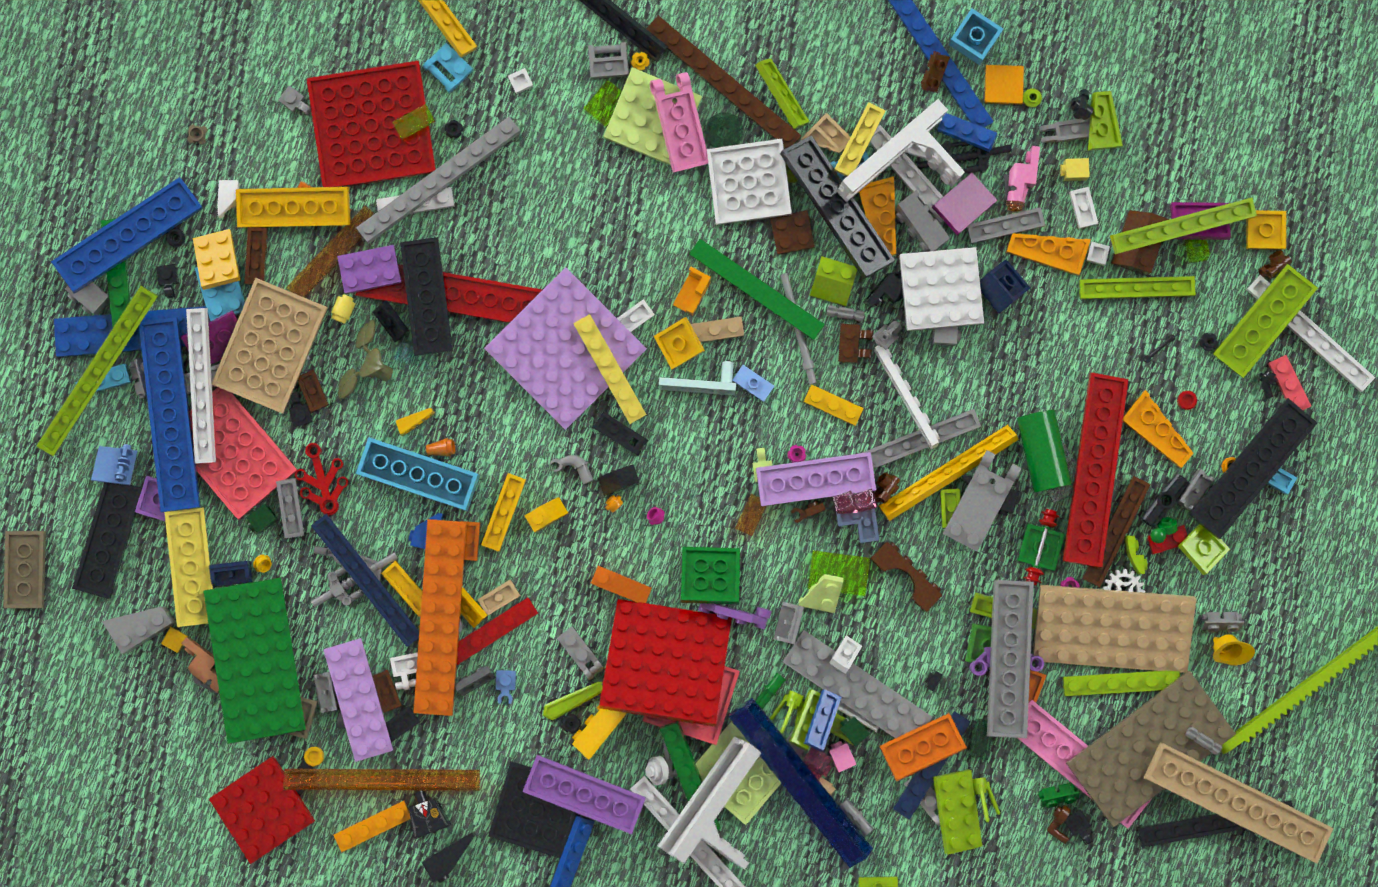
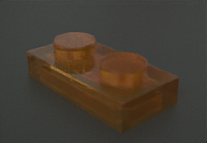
[735,494,766,537]

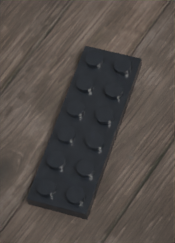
[400,237,453,356]
[72,482,142,599]

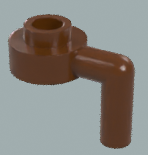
[1047,805,1071,844]

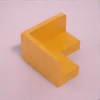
[673,266,711,316]

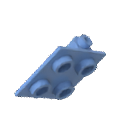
[91,444,138,485]

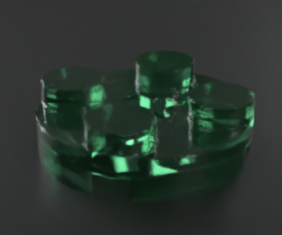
[705,112,743,148]

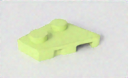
[798,574,843,613]

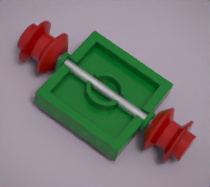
[1017,509,1065,586]

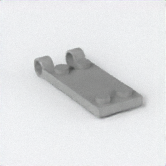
[943,450,1021,552]

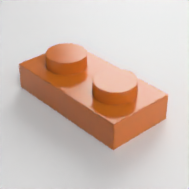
[461,521,480,561]

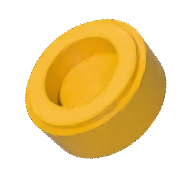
[304,747,324,766]

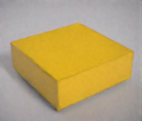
[161,627,188,653]

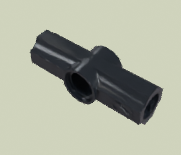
[1141,473,1189,528]

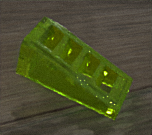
[1185,239,1210,263]

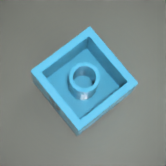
[948,8,1003,65]

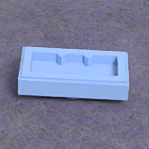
[732,365,774,402]

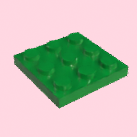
[681,546,740,605]

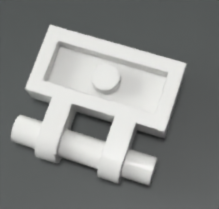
[390,653,418,691]

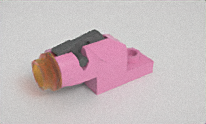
[1004,146,1040,212]

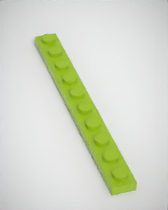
[36,286,158,456]

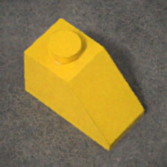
[525,497,568,533]

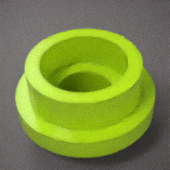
[1023,88,1042,108]

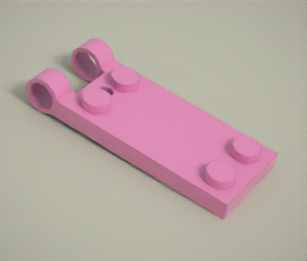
[650,72,709,172]

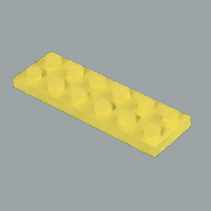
[164,507,213,627]

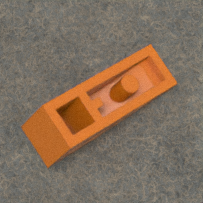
[591,566,652,603]

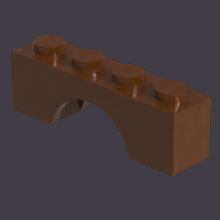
[869,542,943,612]

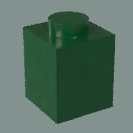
[246,504,279,533]
[839,716,870,747]

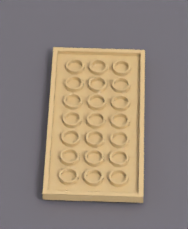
[1033,585,1196,673]

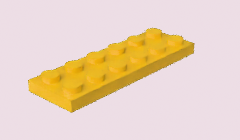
[236,187,350,227]

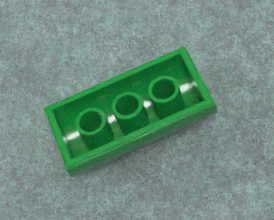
[1017,410,1072,493]

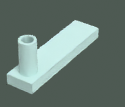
[659,361,736,395]

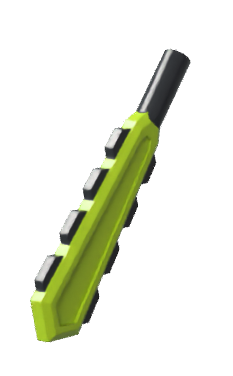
[543,681,603,720]

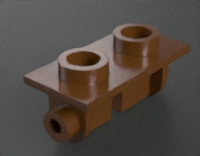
[920,51,950,93]

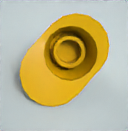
[1213,634,1255,666]

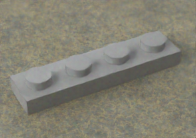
[967,207,1045,244]

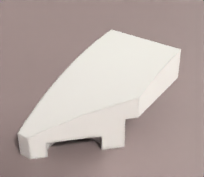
[218,180,239,218]

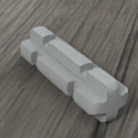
[827,305,864,322]
[1185,727,1222,755]

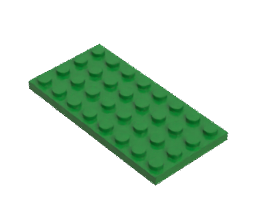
[203,578,306,744]

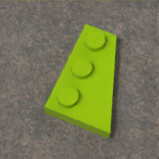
[1088,91,1123,151]

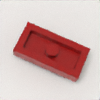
[1146,525,1188,555]

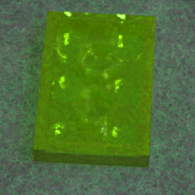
[808,550,870,596]

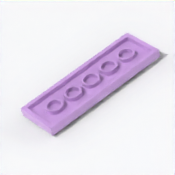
[756,452,876,506]
[323,638,393,762]

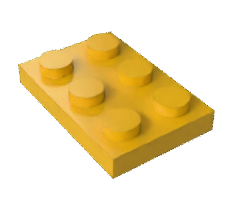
[193,229,240,290]

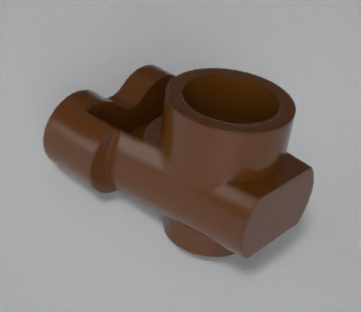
[1258,251,1292,279]
[871,472,900,504]

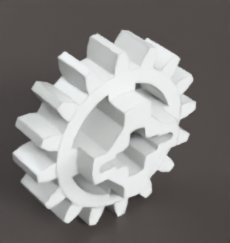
[1102,569,1145,593]

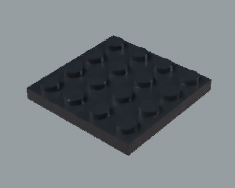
[488,761,576,858]

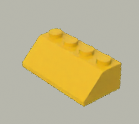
[572,705,627,760]

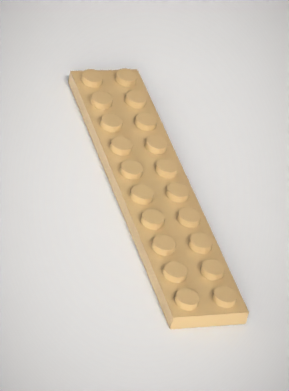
[1144,742,1333,863]

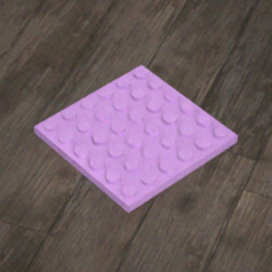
[484,267,647,430]

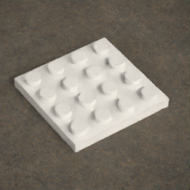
[707,139,792,225]
[899,247,984,331]

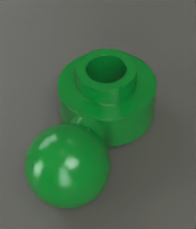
[1150,517,1178,543]

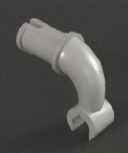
[550,455,593,484]

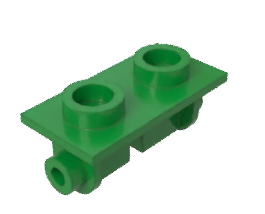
[1038,782,1080,808]

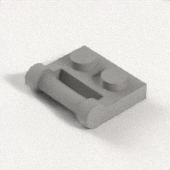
[588,42,629,79]

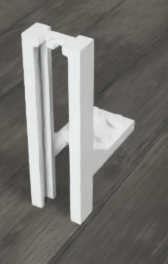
[837,99,965,202]
[658,737,761,869]

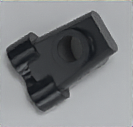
[1070,89,1093,120]

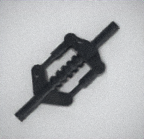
[917,141,1012,174]

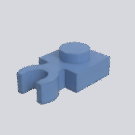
[496,670,516,704]

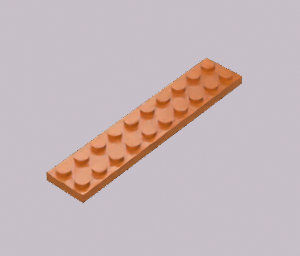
[413,519,467,716]

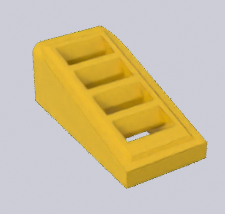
[395,408,435,436]

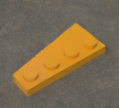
[859,176,896,256]
[1123,390,1194,468]

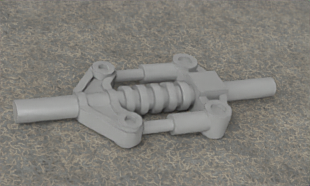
[311,552,398,607]

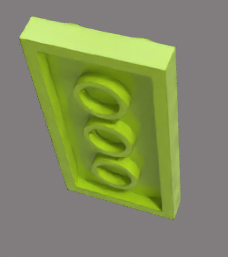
[933,769,983,855]

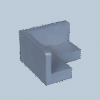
[835,502,879,543]

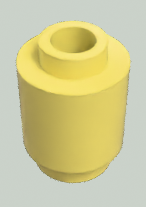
[331,294,356,324]

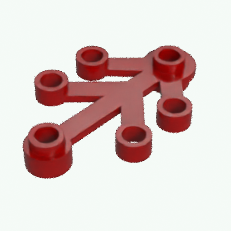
[295,443,349,516]

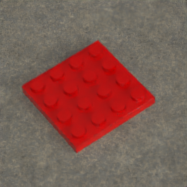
[209,756,315,864]

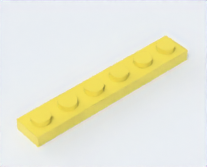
[573,314,646,424]

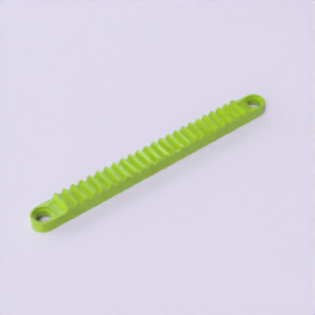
[1221,626,1378,754]

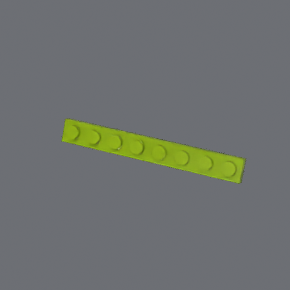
[1110,197,1257,254]

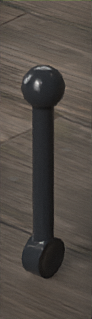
[1143,334,1175,363]

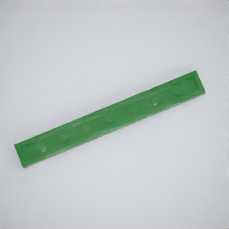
[689,239,825,340]

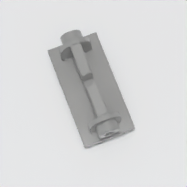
[872,321,901,350]
[129,359,147,399]
[1202,612,1244,632]

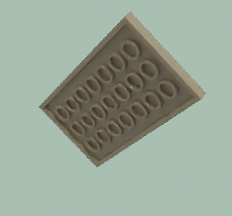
[1066,671,1236,827]

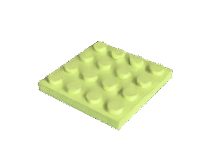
[603,67,702,166]
[696,715,796,825]

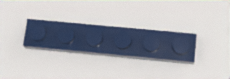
[892,711,971,820]

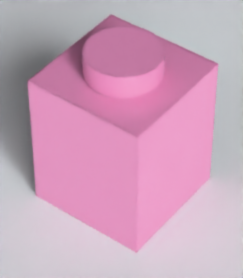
[828,741,857,772]

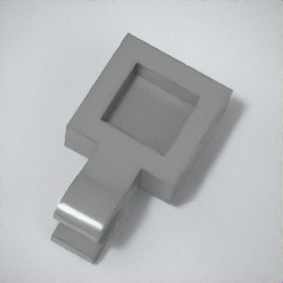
[278,85,311,116]

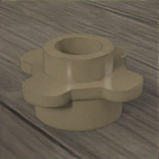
[187,125,208,145]

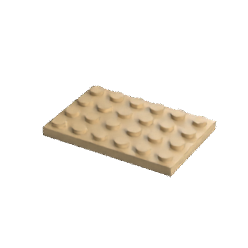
[212,278,328,414]

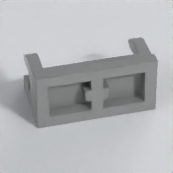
[1176,469,1214,512]
[773,602,804,644]
[313,672,340,713]

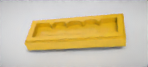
[381,561,422,617]

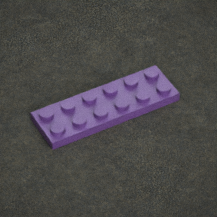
[523,755,646,834]

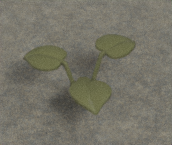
[338,319,393,401]

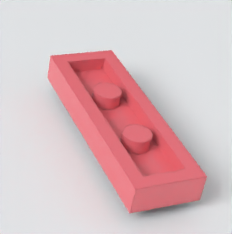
[1267,355,1311,410]

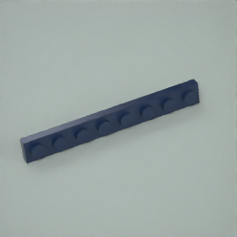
[311,514,419,647]

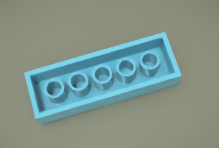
[356,437,480,511]

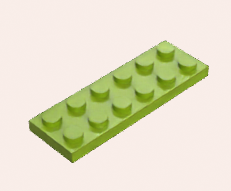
[1213,264,1318,378]

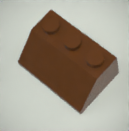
[1111,210,1169,276]

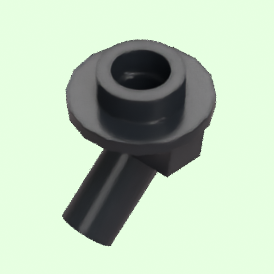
[1260,371,1278,399]

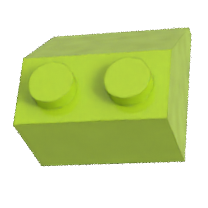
[810,256,857,307]

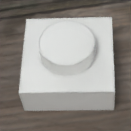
[508,68,533,94]
[1086,242,1110,266]

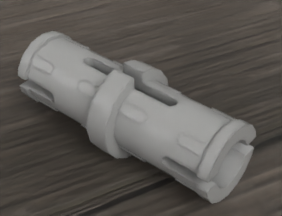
[839,798,874,836]

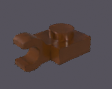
[790,501,826,523]

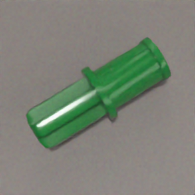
[754,672,786,709]

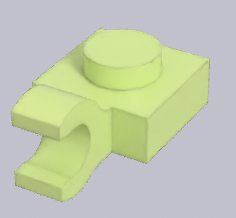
[752,448,772,482]

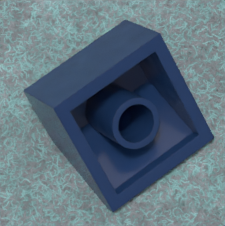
[980,259,1030,314]

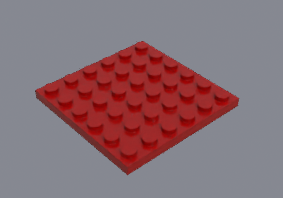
[306,60,436,187]
[599,599,732,727]

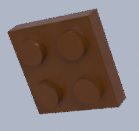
[770,210,815,255]

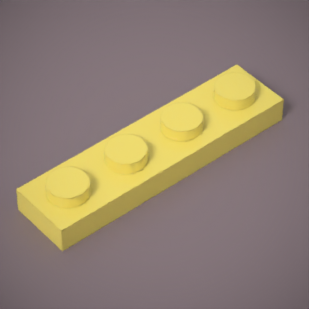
[834,102,886,177]

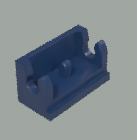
[209,561,253,587]

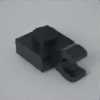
[156,264,179,299]
[289,392,313,427]
[1064,809,1093,845]

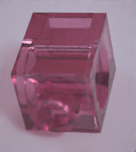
[799,747,832,782]

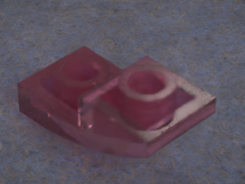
[833,488,877,514]

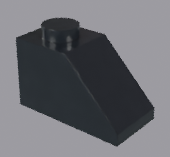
[598,464,640,496]

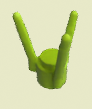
[770,691,804,734]
[973,777,1000,822]

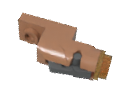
[181,637,220,695]

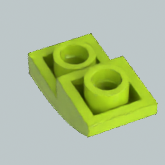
[1124,536,1148,574]

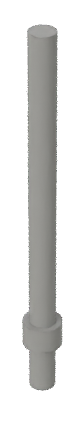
[780,273,817,385]

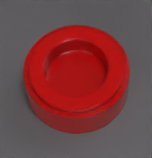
[1177,390,1197,410]

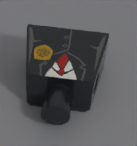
[409,790,451,839]

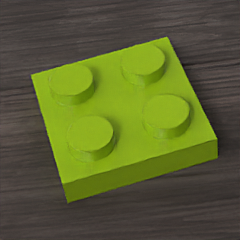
[1178,524,1230,575]

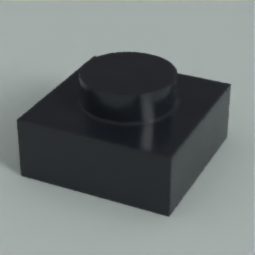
[924,670,943,691]

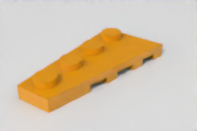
[1006,233,1091,276]

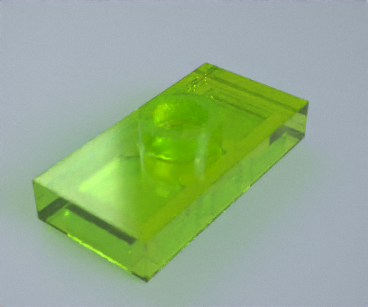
[393,104,435,140]

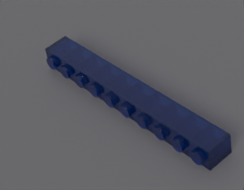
[729,698,873,868]

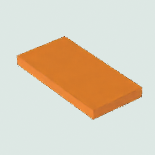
[879,713,967,782]

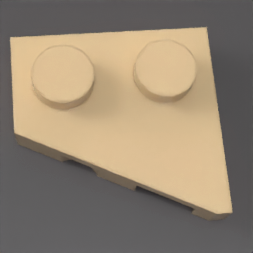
[801,113,850,154]

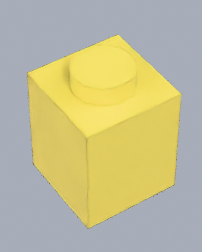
[1060,158,1090,181]

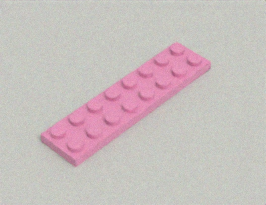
[1017,699,1152,829]

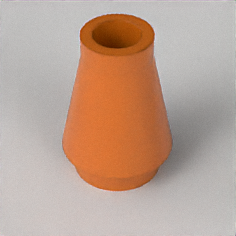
[426,438,456,457]

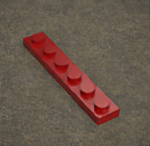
[457,597,539,665]

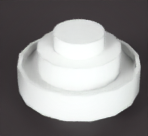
[645,756,669,785]

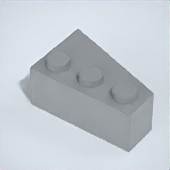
[895,190,950,252]
[102,606,176,654]

